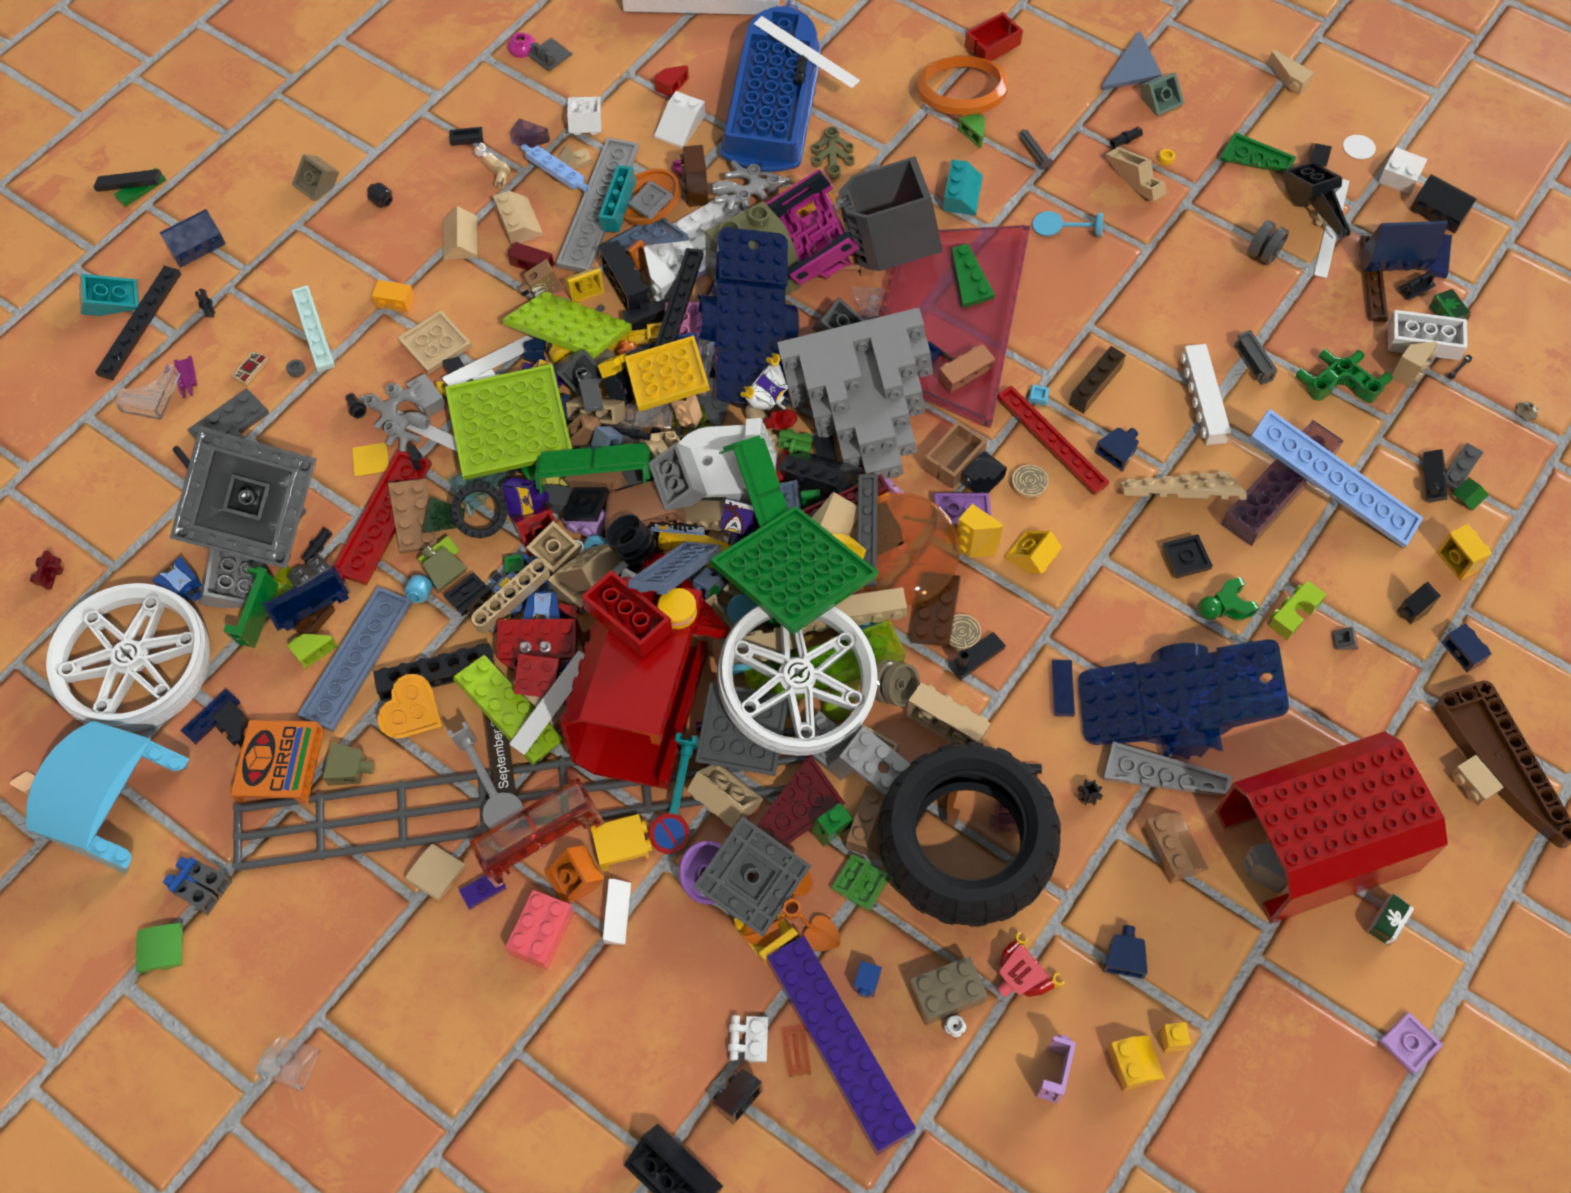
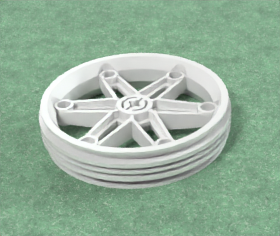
[46,583,210,732]
[717,606,878,756]

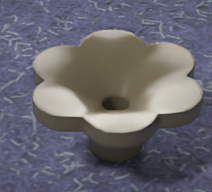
[1515,401,1538,421]

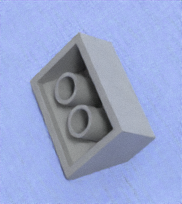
[649,443,707,511]

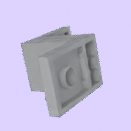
[801,711,910,797]

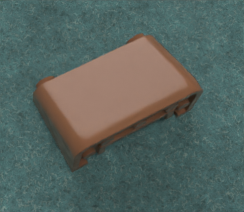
[605,480,687,531]

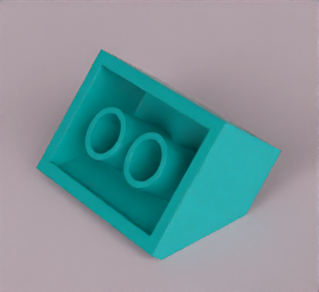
[943,159,983,215]

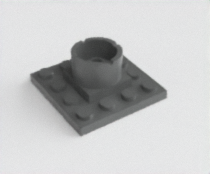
[693,816,811,937]

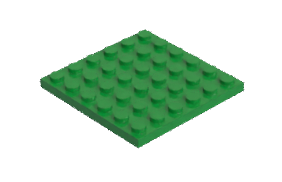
[710,506,879,635]

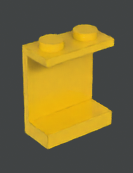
[734,914,798,965]

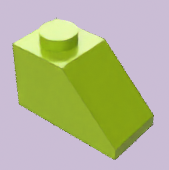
[287,634,337,669]

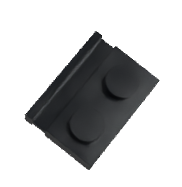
[444,572,492,617]

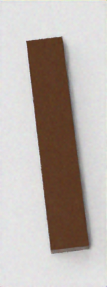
[1360,235,1388,322]

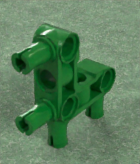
[1295,348,1393,403]

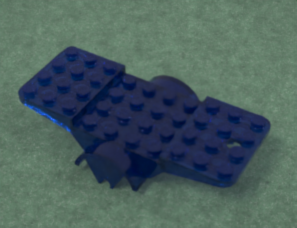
[695,227,799,407]
[1078,639,1289,759]

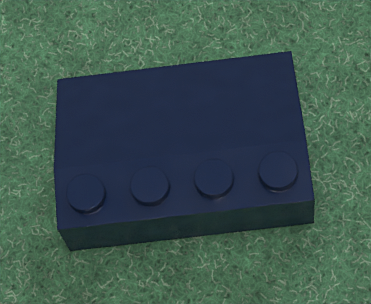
[1359,221,1448,272]

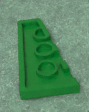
[1220,132,1296,172]
[952,243,995,309]

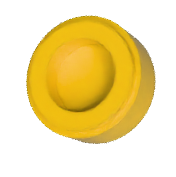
[1158,149,1176,165]

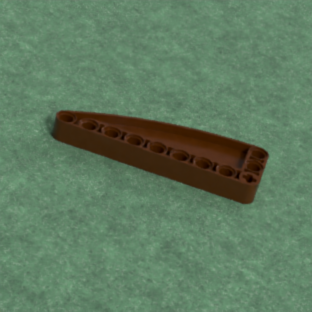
[1434,680,1571,848]

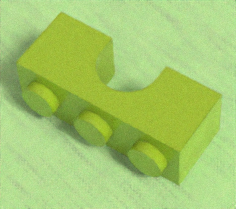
[1269,581,1327,640]

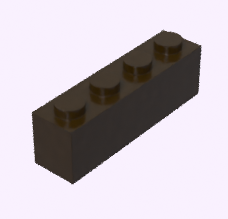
[1069,346,1126,414]

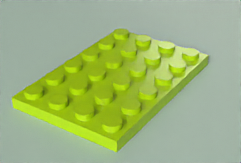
[503,292,632,359]

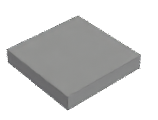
[627,181,673,220]

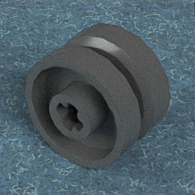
[1248,220,1290,265]

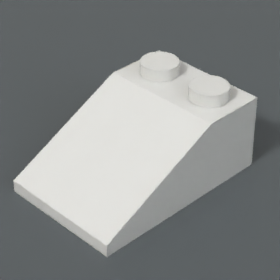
[654,91,706,149]
[567,97,601,135]
[1378,147,1428,195]
[644,246,677,302]

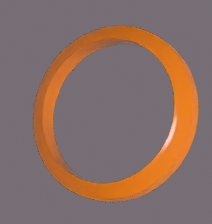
[917,55,1008,117]

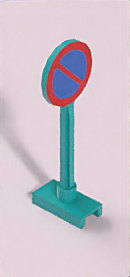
[649,733,699,854]

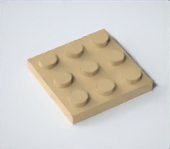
[397,310,472,374]

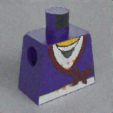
[721,499,759,545]

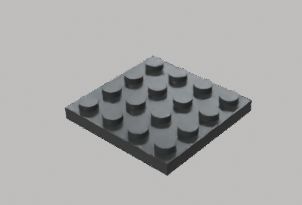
[695,682,788,776]

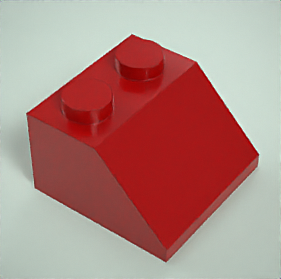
[512,505,557,557]

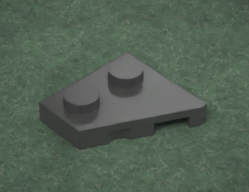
[696,393,730,426]

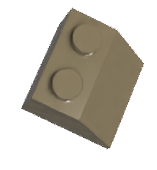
[292,154,339,201]

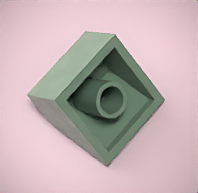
[1139,72,1184,116]

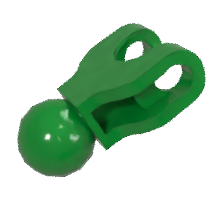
[1197,577,1260,621]

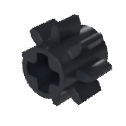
[1077,780,1103,806]

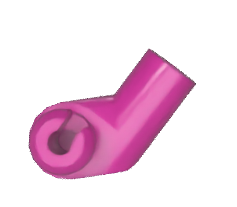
[672,159,682,176]

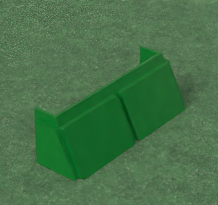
[719,435,788,528]
[535,443,653,494]

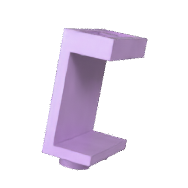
[1036,1035,1076,1104]

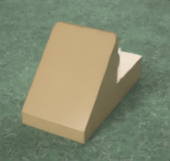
[557,144,592,170]

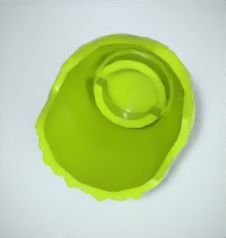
[822,689,854,722]

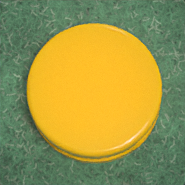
[657,588,697,629]

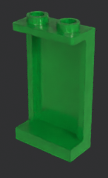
[223,567,279,648]

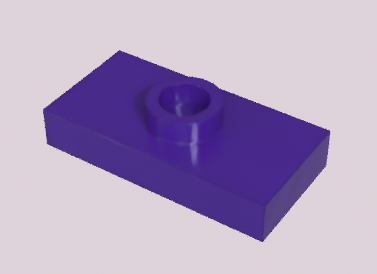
[459,869,506,910]

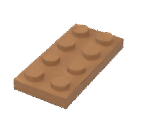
[388,479,437,554]

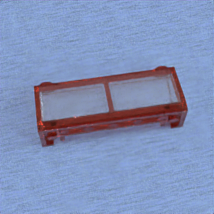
[470,778,605,888]

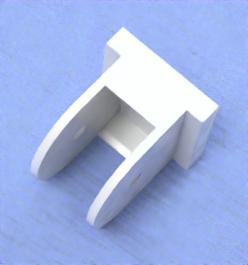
[679,418,777,505]

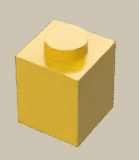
[1160,1022,1191,1052]

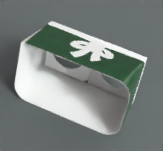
[1367,893,1414,946]

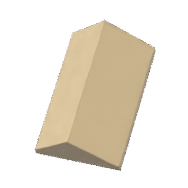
[443,206,478,260]

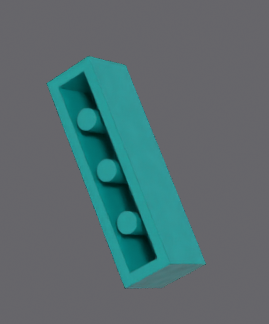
[598,165,637,232]

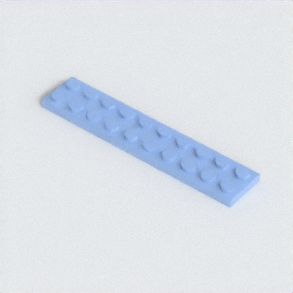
[1249,409,1423,548]

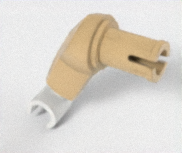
[475,143,510,188]

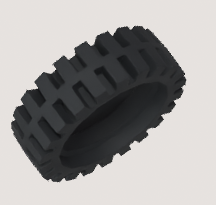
[451,483,508,538]

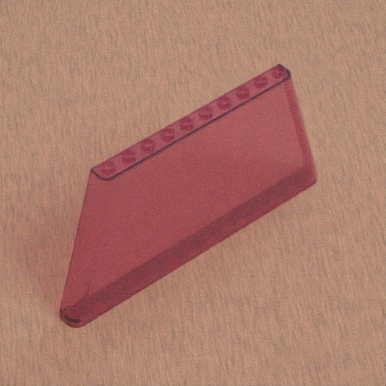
[881,225,1030,428]

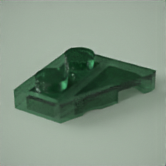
[421,498,466,533]

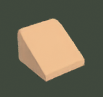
[9,771,35,796]

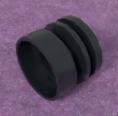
[605,514,656,566]

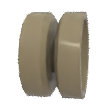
[875,660,920,707]

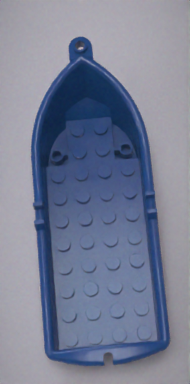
[720,0,821,172]

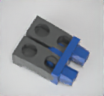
[163,857,232,916]

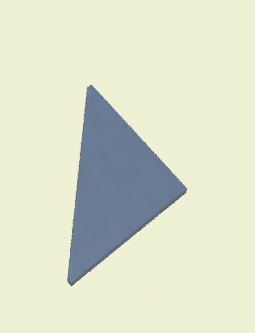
[1102,31,1162,90]
[603,218,690,248]

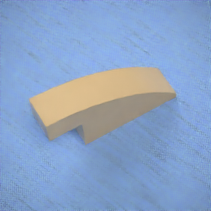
[1106,147,1166,201]

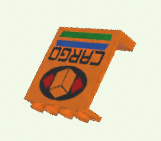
[230,720,325,805]

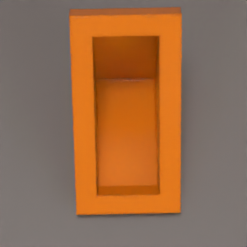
[626,239,646,272]

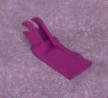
[174,356,198,398]

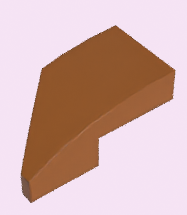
[946,791,960,827]

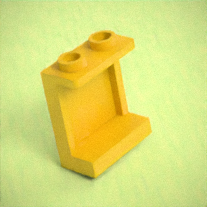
[591,814,652,871]

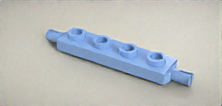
[521,144,589,192]

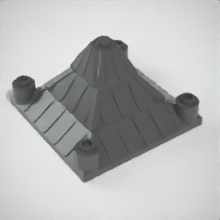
[169,426,317,569]

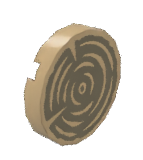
[1012,464,1049,499]
[950,614,981,651]

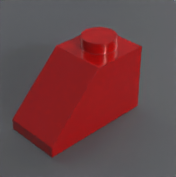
[654,65,689,98]

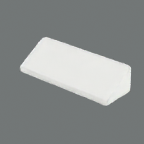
[603,879,631,945]

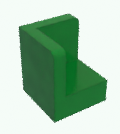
[1453,477,1489,511]

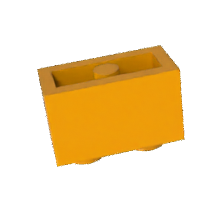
[371,280,414,312]

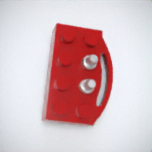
[497,619,579,672]

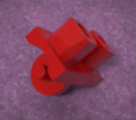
[765,409,797,431]

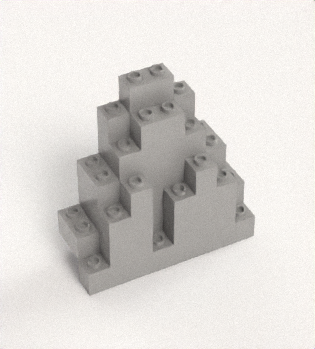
[777,308,933,479]

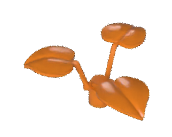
[743,871,840,952]

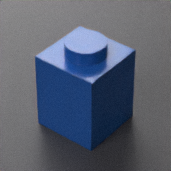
[853,961,882,998]

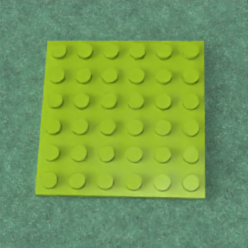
[445,364,572,480]

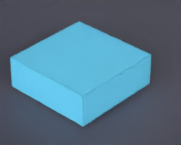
[1029,385,1050,406]

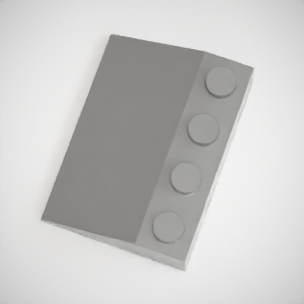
[199,548,268,608]

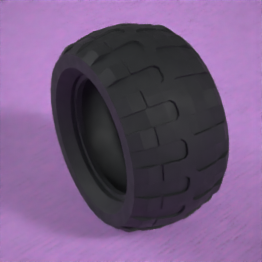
[878,742,1061,927]

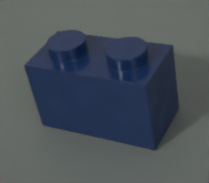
[1441,623,1492,673]

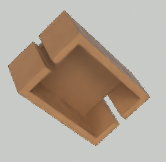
[923,421,988,489]

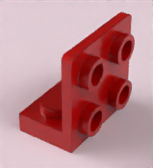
[514,653,560,698]

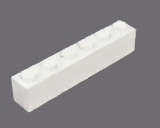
[1180,344,1231,445]

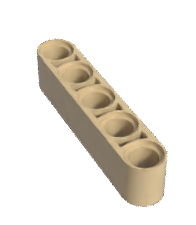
[471,559,550,633]

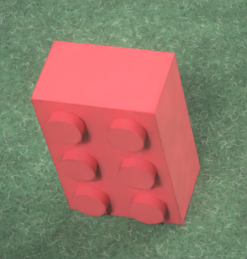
[505,890,574,970]

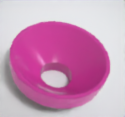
[507,32,535,58]

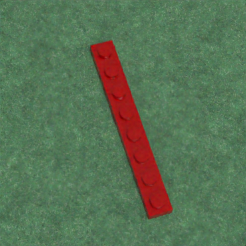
[997,385,1109,495]

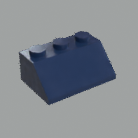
[159,209,226,268]

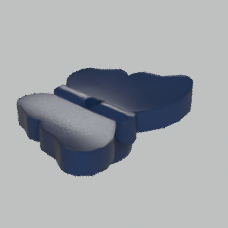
[523,338,546,363]

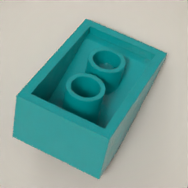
[79,274,139,316]

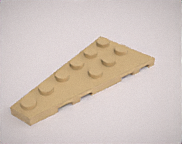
[1119,471,1247,500]

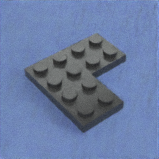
[187,388,270,440]

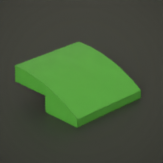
[831,854,890,912]
[136,923,183,974]

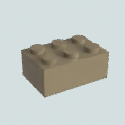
[909,956,988,1026]

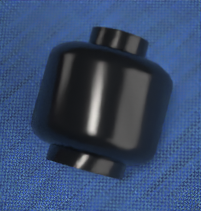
[367,182,393,208]

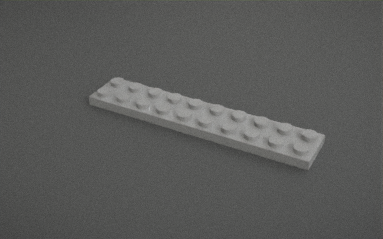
[556,137,639,272]

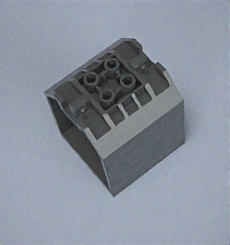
[839,156,943,271]

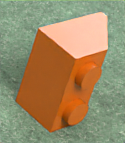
[545,845,604,904]

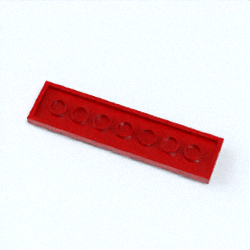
[331,450,432,586]
[640,551,730,639]

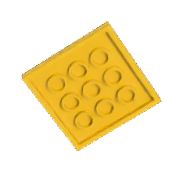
[625,335,710,412]

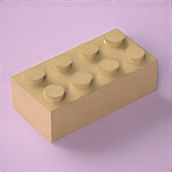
[906,682,991,745]

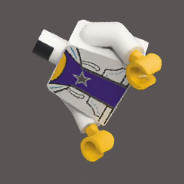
[740,353,790,410]

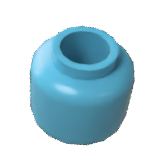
[404,575,433,603]

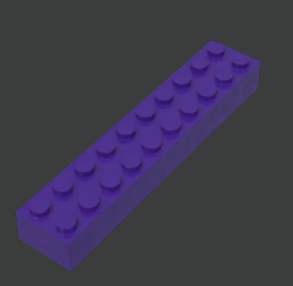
[767,936,916,1156]

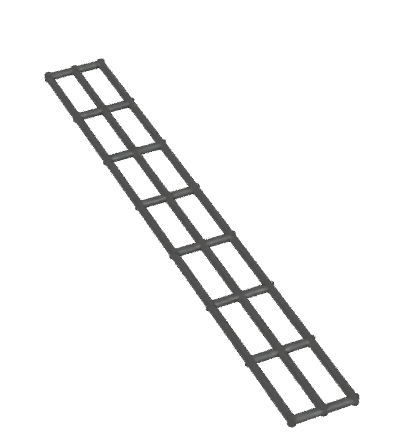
[232,727,809,872]

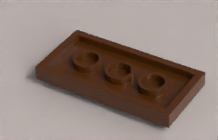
[911,572,961,647]

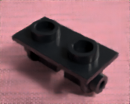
[1398,271,1436,300]

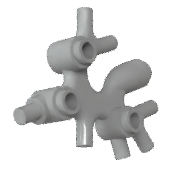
[711,160,790,214]
[359,380,431,452]

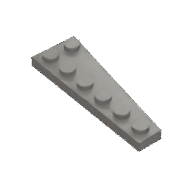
[1103,742,1233,797]

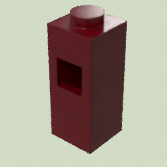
[507,242,555,271]

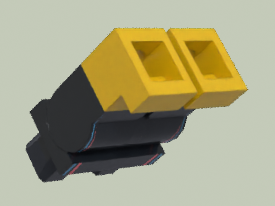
[598,353,635,405]

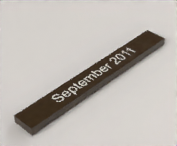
[485,670,517,796]

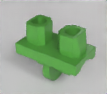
[778,428,813,454]

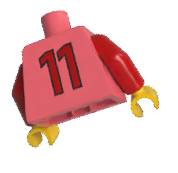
[997,932,1065,998]

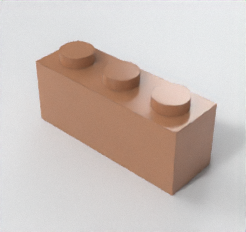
[938,344,996,393]

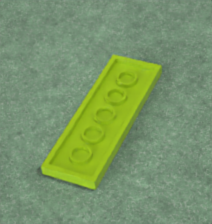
[453,655,564,765]

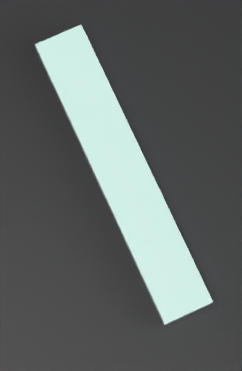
[291,285,335,373]

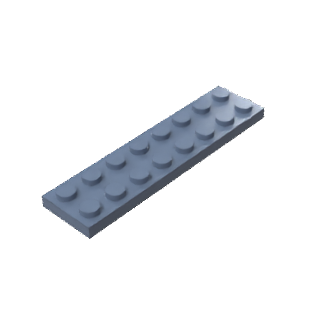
[629,541,721,595]
[298,586,413,733]

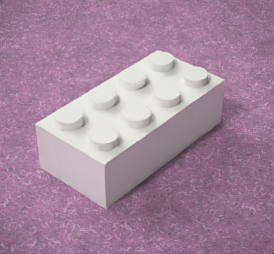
[1388,310,1467,360]

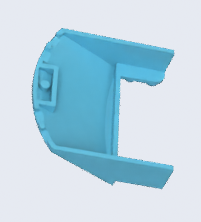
[26,721,189,874]

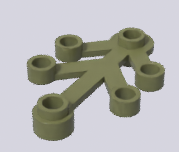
[811,126,855,180]

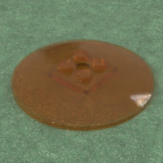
[848,493,960,605]

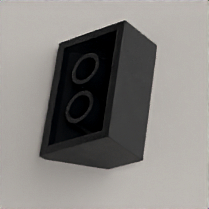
[1410,174,1477,233]

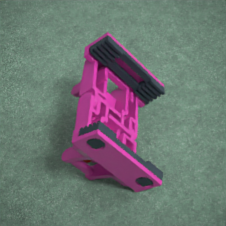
[765,168,859,285]

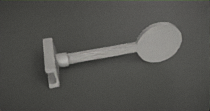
[447,721,524,833]

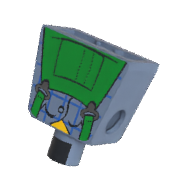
[693,566,726,600]

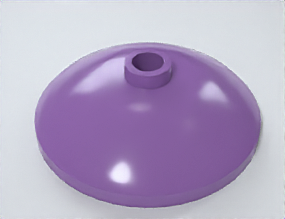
[679,841,722,905]

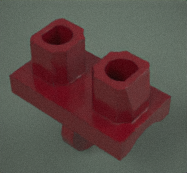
[30,551,63,590]

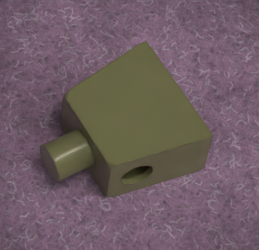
[421,545,467,593]
[323,742,375,786]

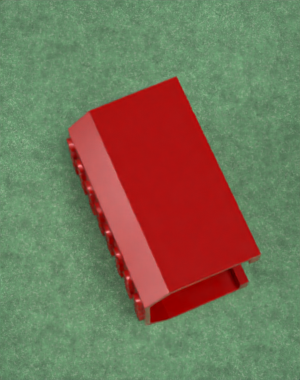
[559,576,708,790]
[1215,731,1448,924]

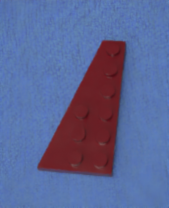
[757,755,846,847]

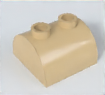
[526,521,581,573]

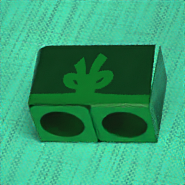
[1430,289,1471,321]

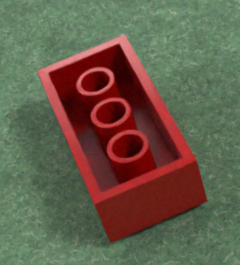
[581,570,672,658]

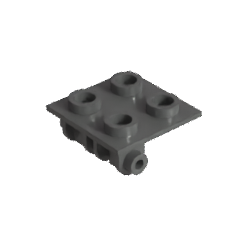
[528,38,572,71]

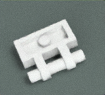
[728,1015,768,1063]

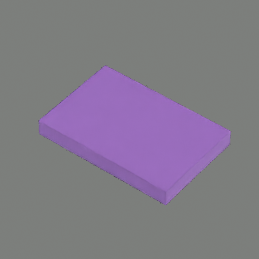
[933,493,991,528]

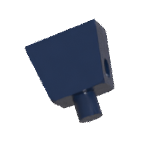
[1094,428,1139,472]
[1103,925,1148,979]

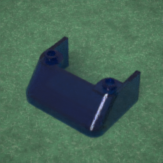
[262,566,351,631]

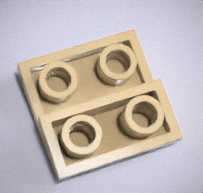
[405,844,465,901]

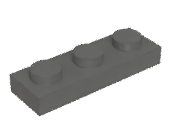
[1446,443,1483,492]

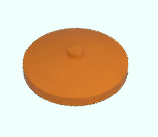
[624,168,681,225]

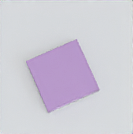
[1378,1012,1443,1076]

